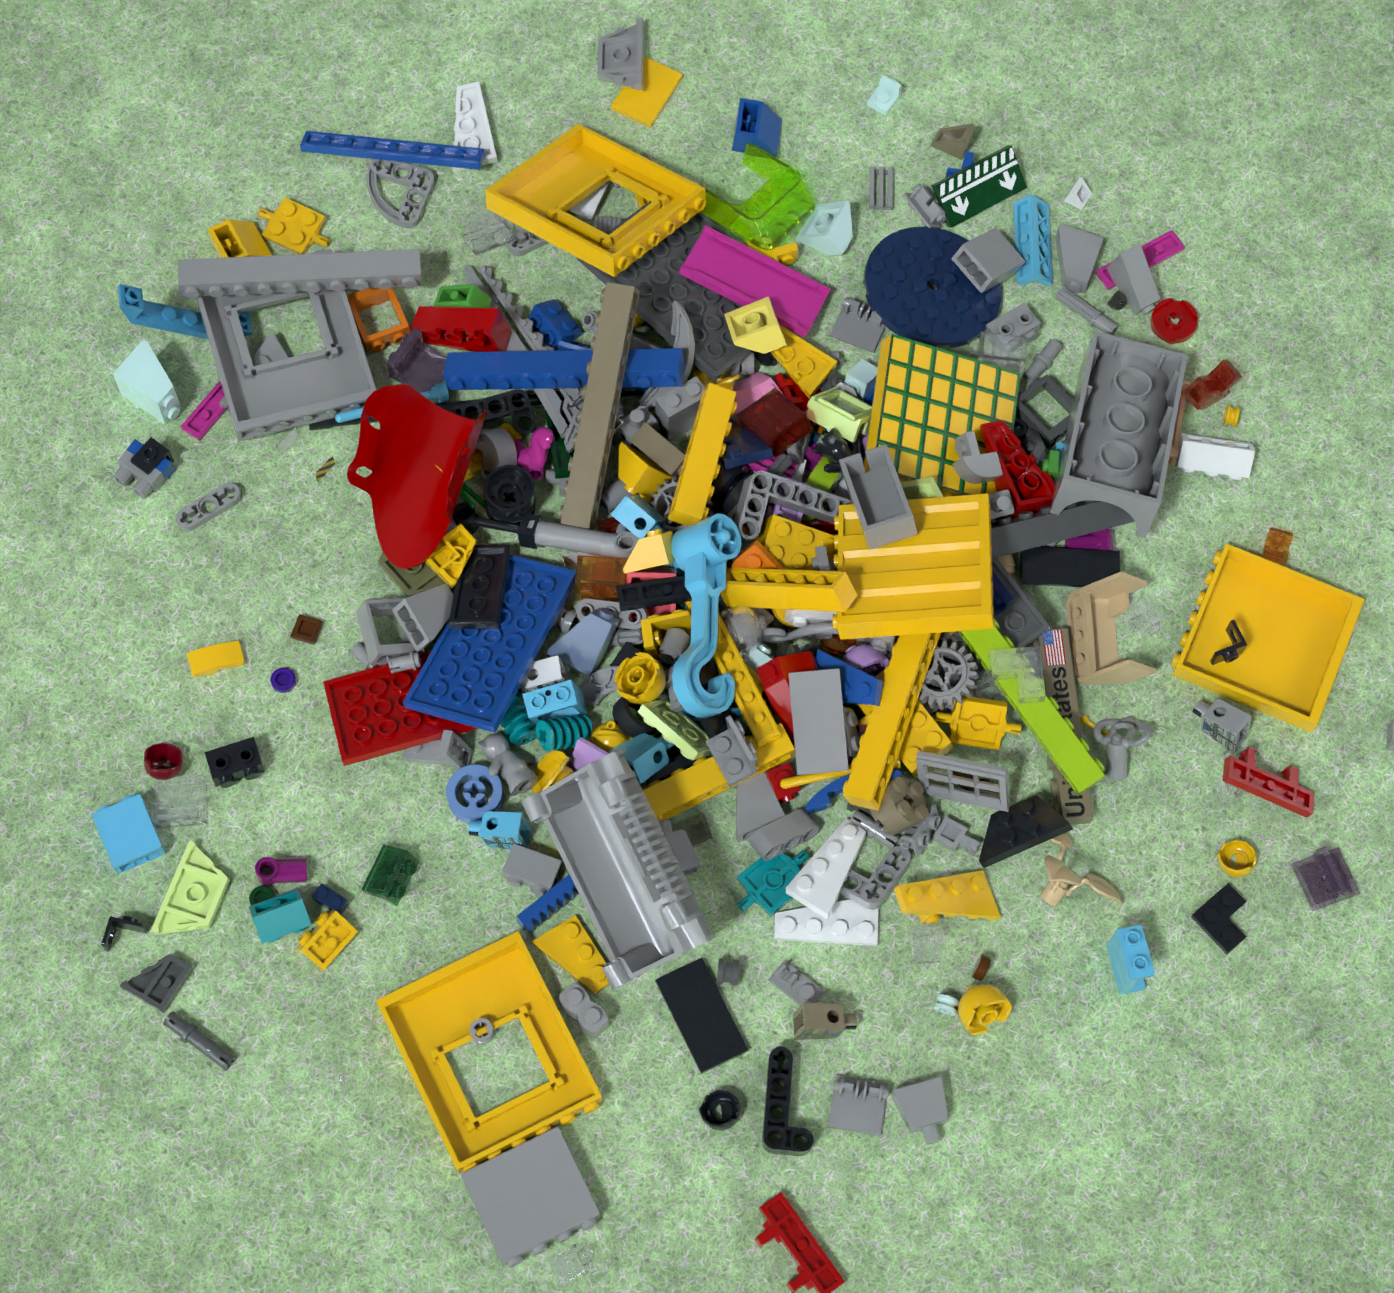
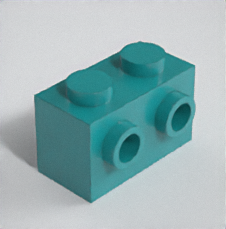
[249,888,312,944]

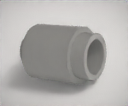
[600,479,633,512]
[659,627,690,665]

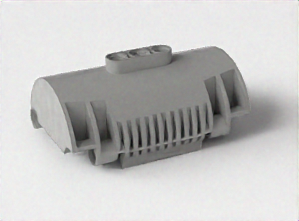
[521,749,715,990]

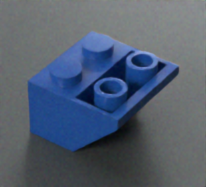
[732,98,782,158]

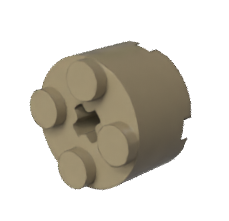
[870,776,929,835]

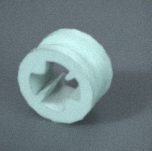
[934,994,959,1016]

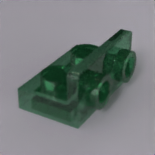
[361,844,419,906]

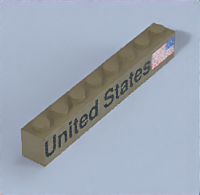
[1032,628,1093,825]

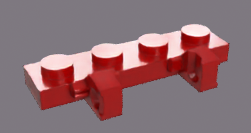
[1222,747,1314,818]
[754,1192,845,1293]

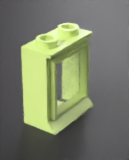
[806,386,872,443]

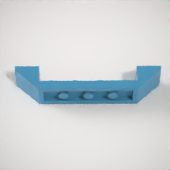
[118,284,252,340]

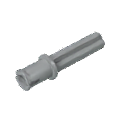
[1056,287,1119,335]

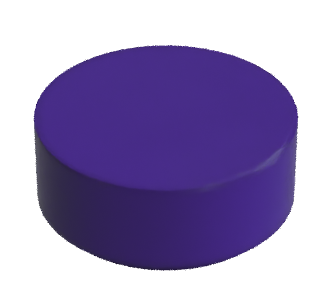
[270,668,296,693]

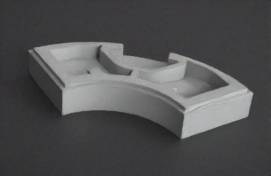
[579,665,619,707]

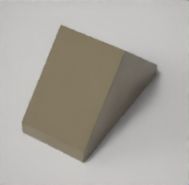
[930,123,975,160]

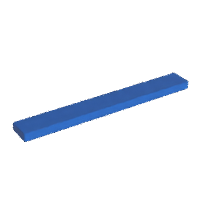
[300,131,485,170]

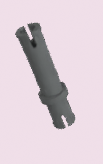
[163,1011,236,1071]

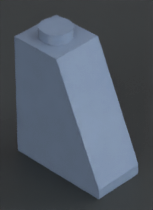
[546,608,620,676]

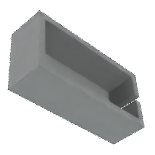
[839,444,918,550]

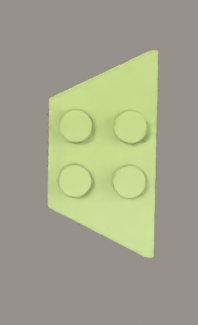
[151,840,229,935]

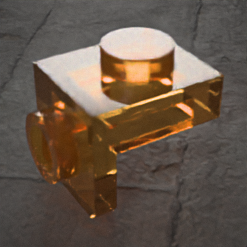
[1261,527,1293,567]

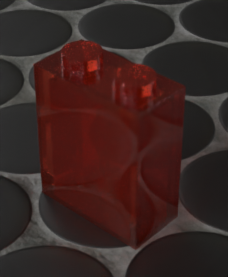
[737,388,813,458]

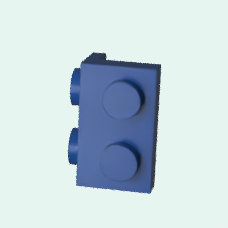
[528,299,583,351]

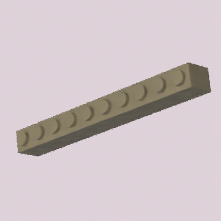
[559,282,640,530]

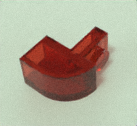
[1183,359,1242,410]

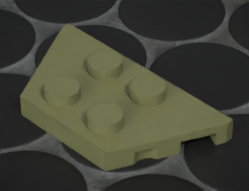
[378,552,455,597]

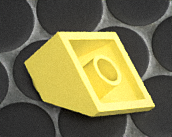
[724,297,787,354]

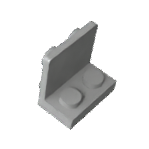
[705,715,758,787]

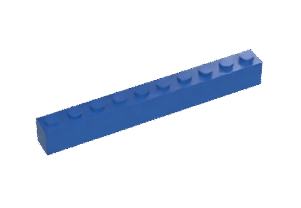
[443,348,686,390]

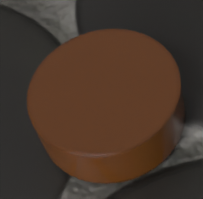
[971,954,991,981]

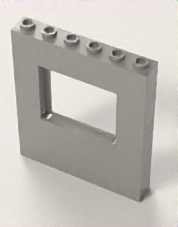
[196,249,376,442]

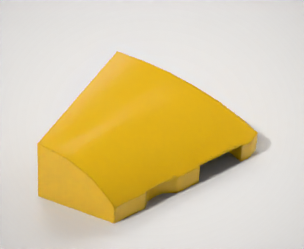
[424,523,476,588]

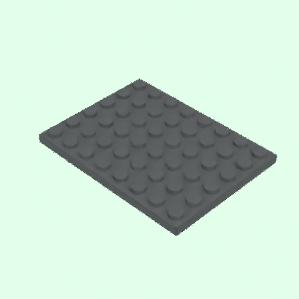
[577,201,783,382]

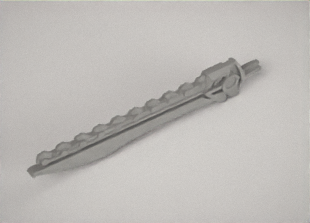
[465,265,611,453]

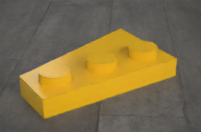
[770,325,837,399]
[531,915,610,994]

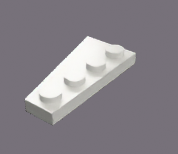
[452,81,498,172]
[786,818,866,920]
[774,895,878,946]

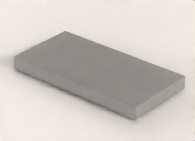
[788,668,849,775]

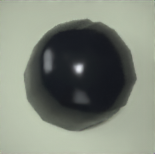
[699,1090,741,1131]

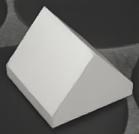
[1064,177,1092,210]

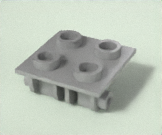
[830,297,885,353]
[828,1075,888,1136]

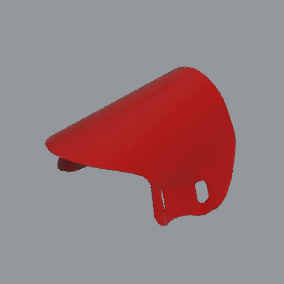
[347,384,486,569]

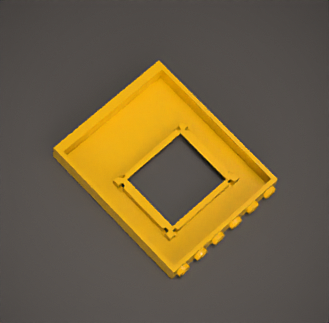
[485,123,706,277]
[376,931,603,1174]

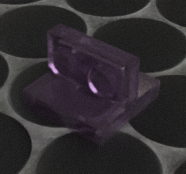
[1291,846,1360,912]

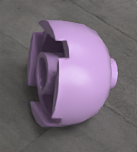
[842,644,890,677]

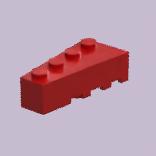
[410,306,512,352]

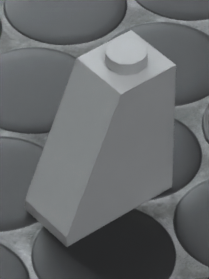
[1055,224,1104,294]
[1106,244,1160,315]
[392,583,454,652]
[736,772,785,842]

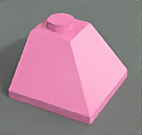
[733,371,784,429]

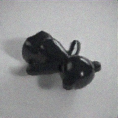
[812,428,865,473]

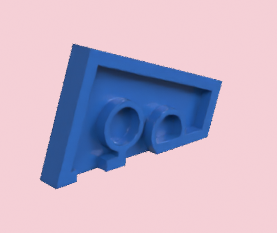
[816,649,883,706]

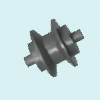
[820,372,844,392]

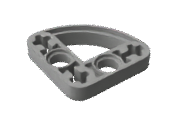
[367,159,435,229]

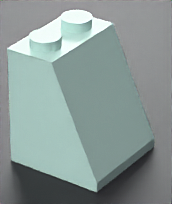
[113,339,181,425]

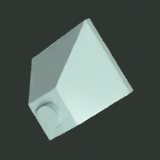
[795,201,853,256]

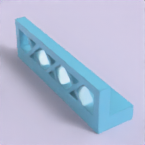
[1013,194,1053,286]

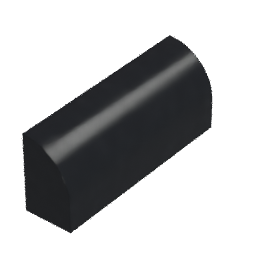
[1019,547,1120,587]

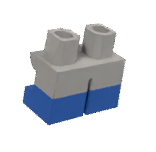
[114,439,175,499]

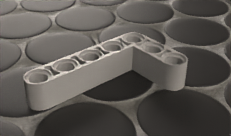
[734,471,853,543]

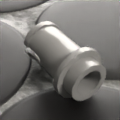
[351,642,382,669]
[388,651,422,674]

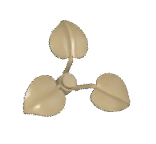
[1040,833,1123,906]

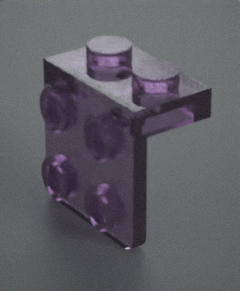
[387,328,447,393]

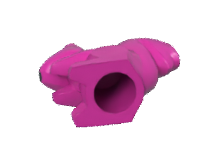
[515,427,554,481]

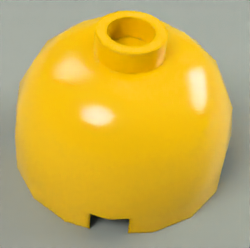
[614,652,666,705]
[958,984,1012,1035]

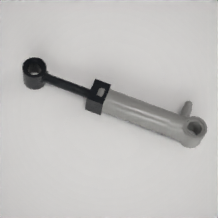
[452,502,638,565]

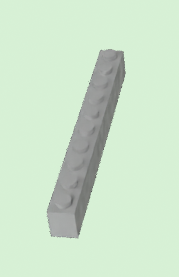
[178,249,421,298]

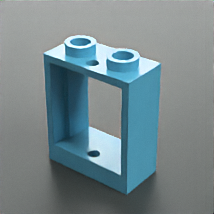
[522,680,588,723]

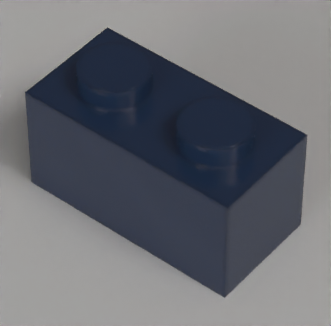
[312,883,349,915]

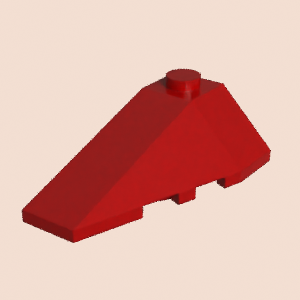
[980,420,1055,518]
[757,651,819,748]

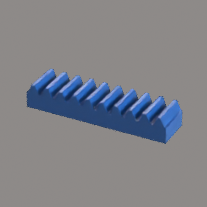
[516,874,579,933]

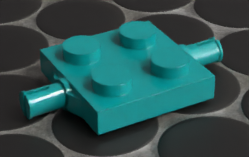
[736,850,810,917]

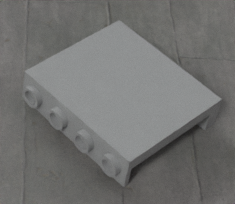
[460,1127,601,1268]

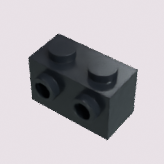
[205,737,265,788]

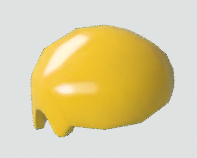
[1217,840,1257,878]

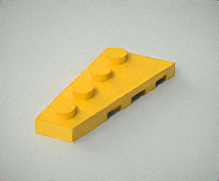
[894,870,1001,921]

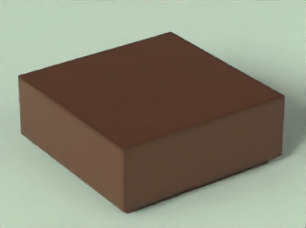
[290,614,323,645]

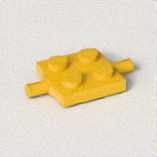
[257,197,331,254]
[935,695,1022,750]

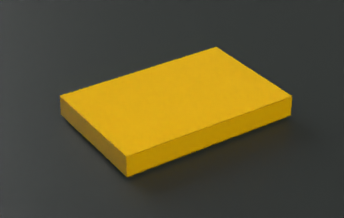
[611,56,683,128]

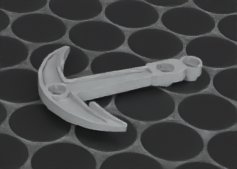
[582,301,695,409]

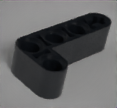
[444,389,536,436]
[762,1046,814,1156]

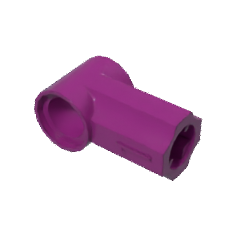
[1065,529,1114,550]
[255,857,307,886]

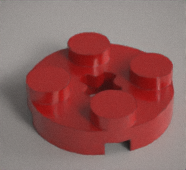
[1150,298,1198,344]

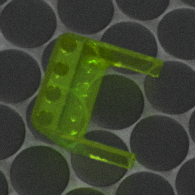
[700,143,815,250]

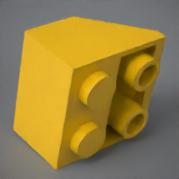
[207,219,272,258]

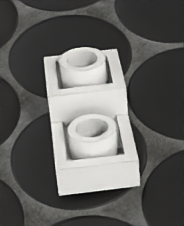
[570,180,610,221]

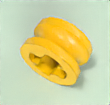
[1223,405,1240,428]

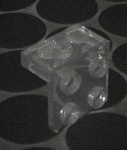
[463,207,518,255]

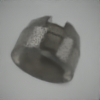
[1107,290,1127,310]

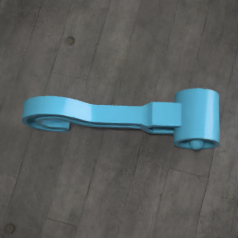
[671,514,741,718]

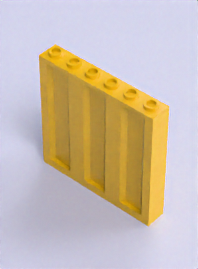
[832,493,994,640]

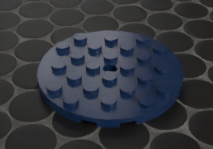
[863,227,1002,348]

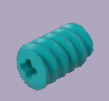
[500,696,537,746]
[535,715,592,751]

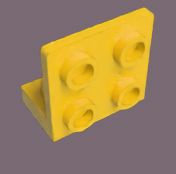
[640,610,691,663]

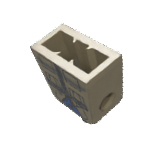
[793,1002,857,1040]

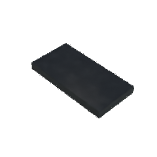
[448,545,512,629]
[655,958,748,1074]

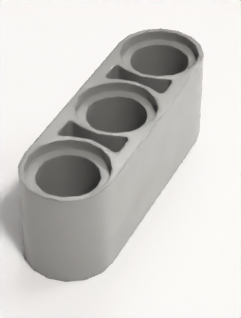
[748,808,820,861]

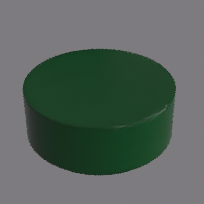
[249,886,275,905]

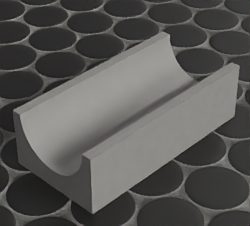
[1050,330,1188,538]

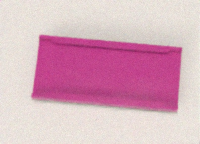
[679,225,831,338]

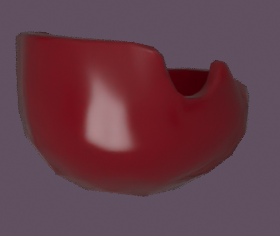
[144,743,183,780]

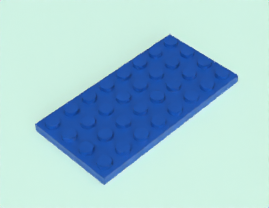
[403,555,578,733]

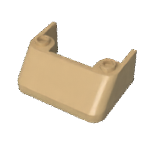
[1066,571,1155,685]

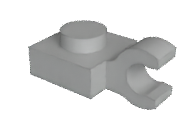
[933,816,980,856]

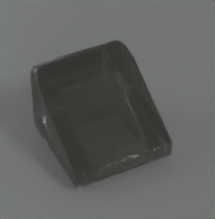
[678,812,713,846]

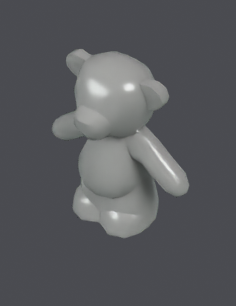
[476,733,538,796]

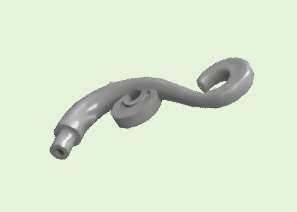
[759,621,868,643]

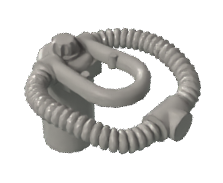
[1093,716,1152,781]

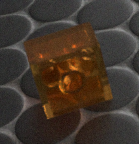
[575,555,627,602]

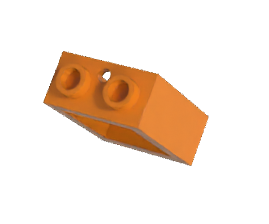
[347,288,411,353]

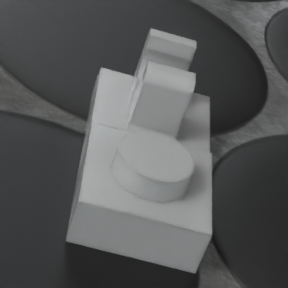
[768,960,825,1006]

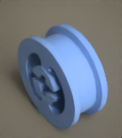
[446,765,504,823]

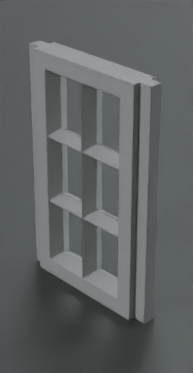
[916,750,1010,812]

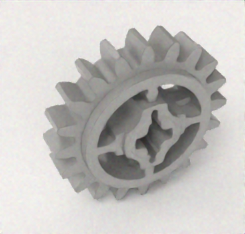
[919,640,979,710]

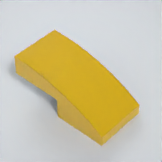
[187,640,245,677]

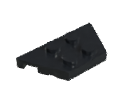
[979,795,1073,868]

